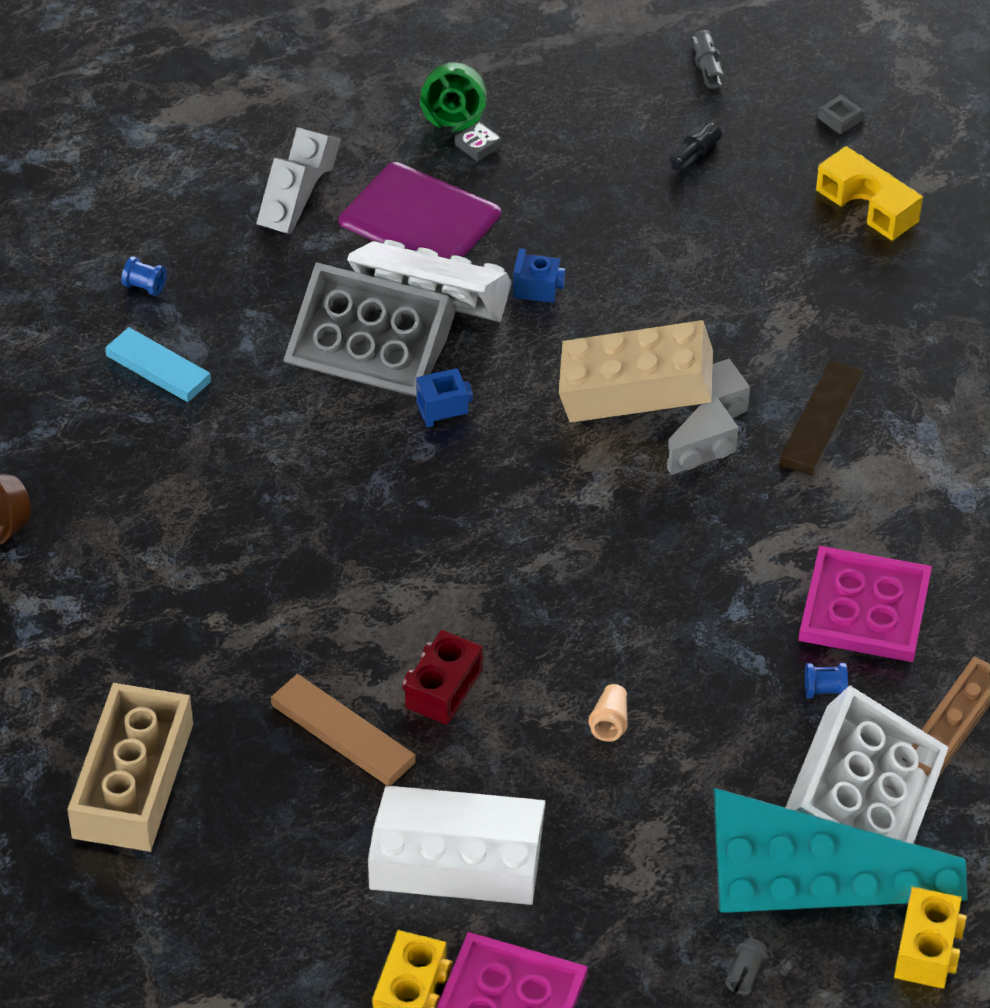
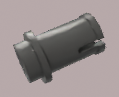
[725,938,768,995]

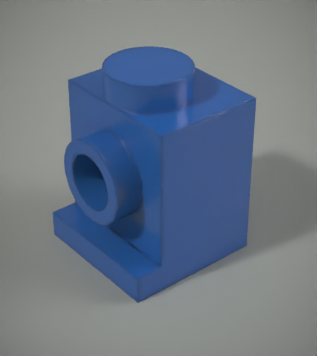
[513,249,566,303]
[416,368,473,427]

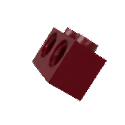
[402,629,483,725]

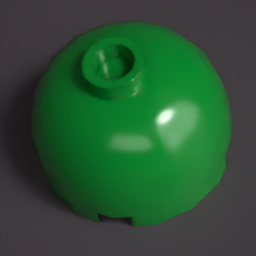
[420,62,487,131]

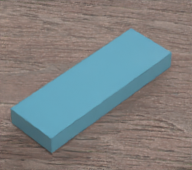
[105,327,211,402]

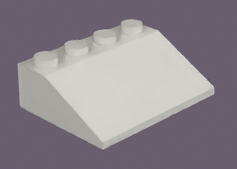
[347,240,512,322]
[786,686,949,844]
[368,786,545,905]

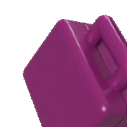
[338,162,501,259]

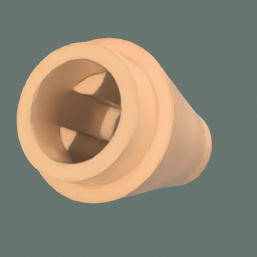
[588,684,627,742]

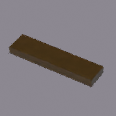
[779,360,864,476]

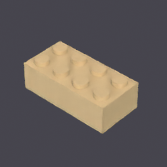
[559,320,713,423]
[67,683,193,852]

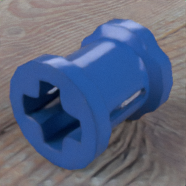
[121,256,167,296]
[805,663,848,698]

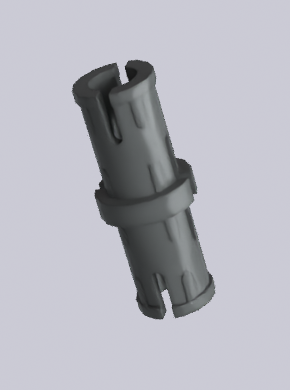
[691,30,725,89]

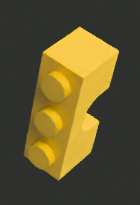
[816,146,923,241]

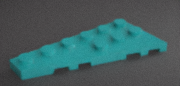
[713,787,968,913]

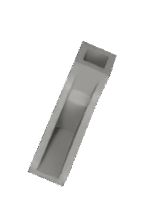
[256,127,341,234]
[667,358,750,475]

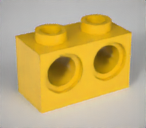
[894,887,967,989]
[372,930,452,1008]

